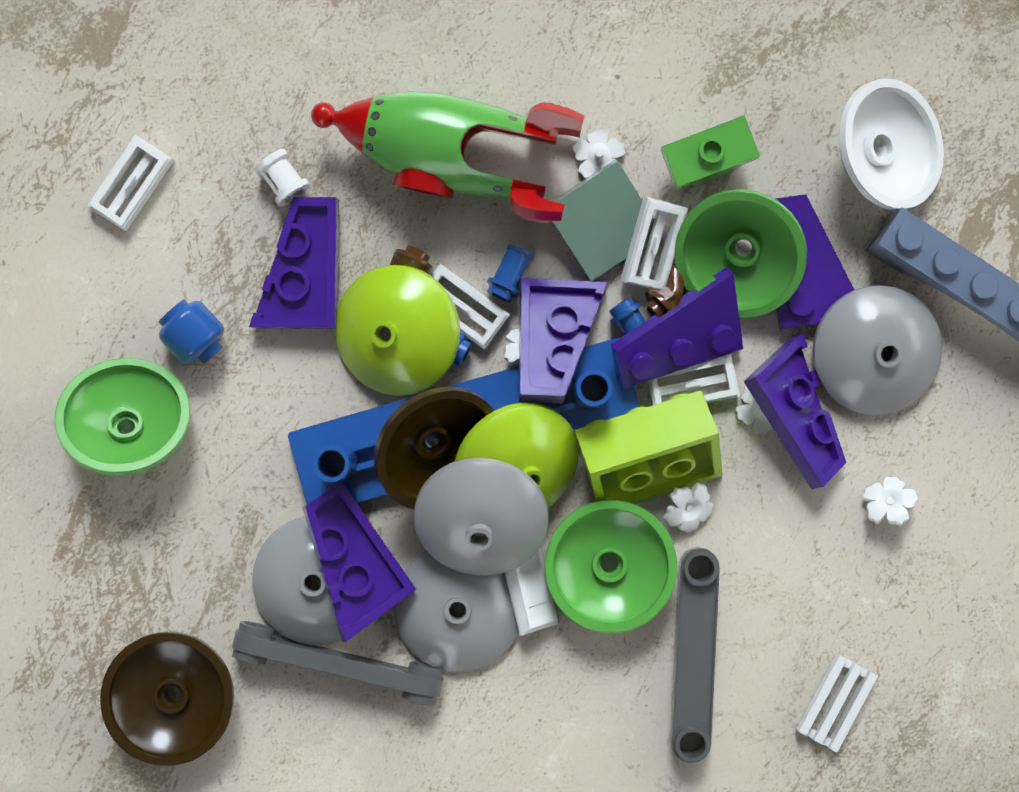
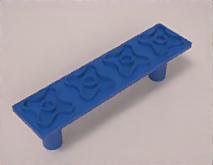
[288,338,640,504]

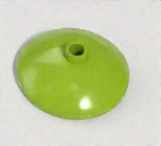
[335,265,460,396]
[455,402,579,508]

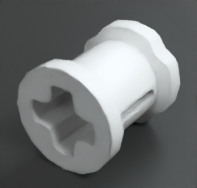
[254,149,311,207]

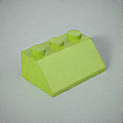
[575,390,723,504]

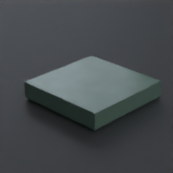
[551,160,654,281]

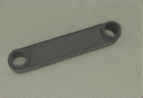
[670,547,720,763]
[232,621,444,705]

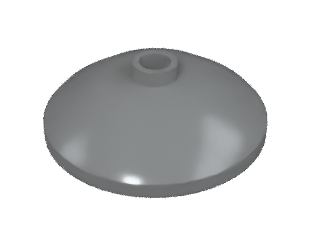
[812,285,942,415]
[414,458,548,576]
[252,516,342,645]
[394,551,519,672]

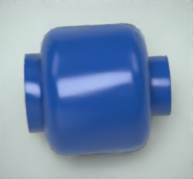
[159,299,224,364]

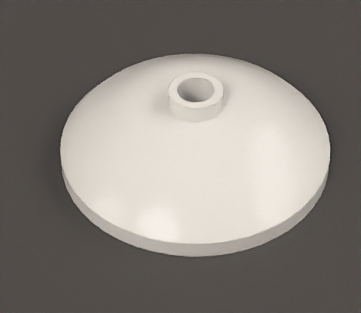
[839,78,944,210]

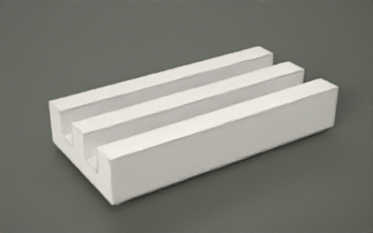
[87,135,174,231]
[620,196,688,290]
[431,264,510,350]
[648,354,740,405]
[796,653,878,752]

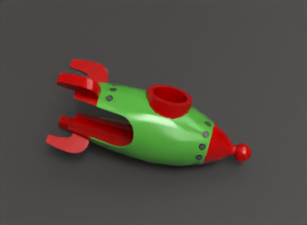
[311,91,585,223]

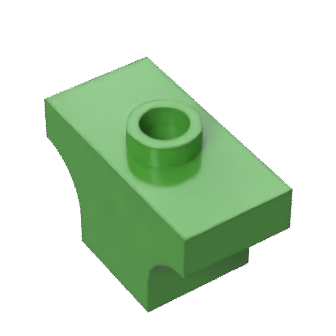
[660,115,760,190]

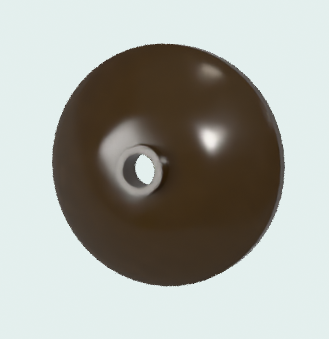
[374,387,495,510]
[100,631,235,766]

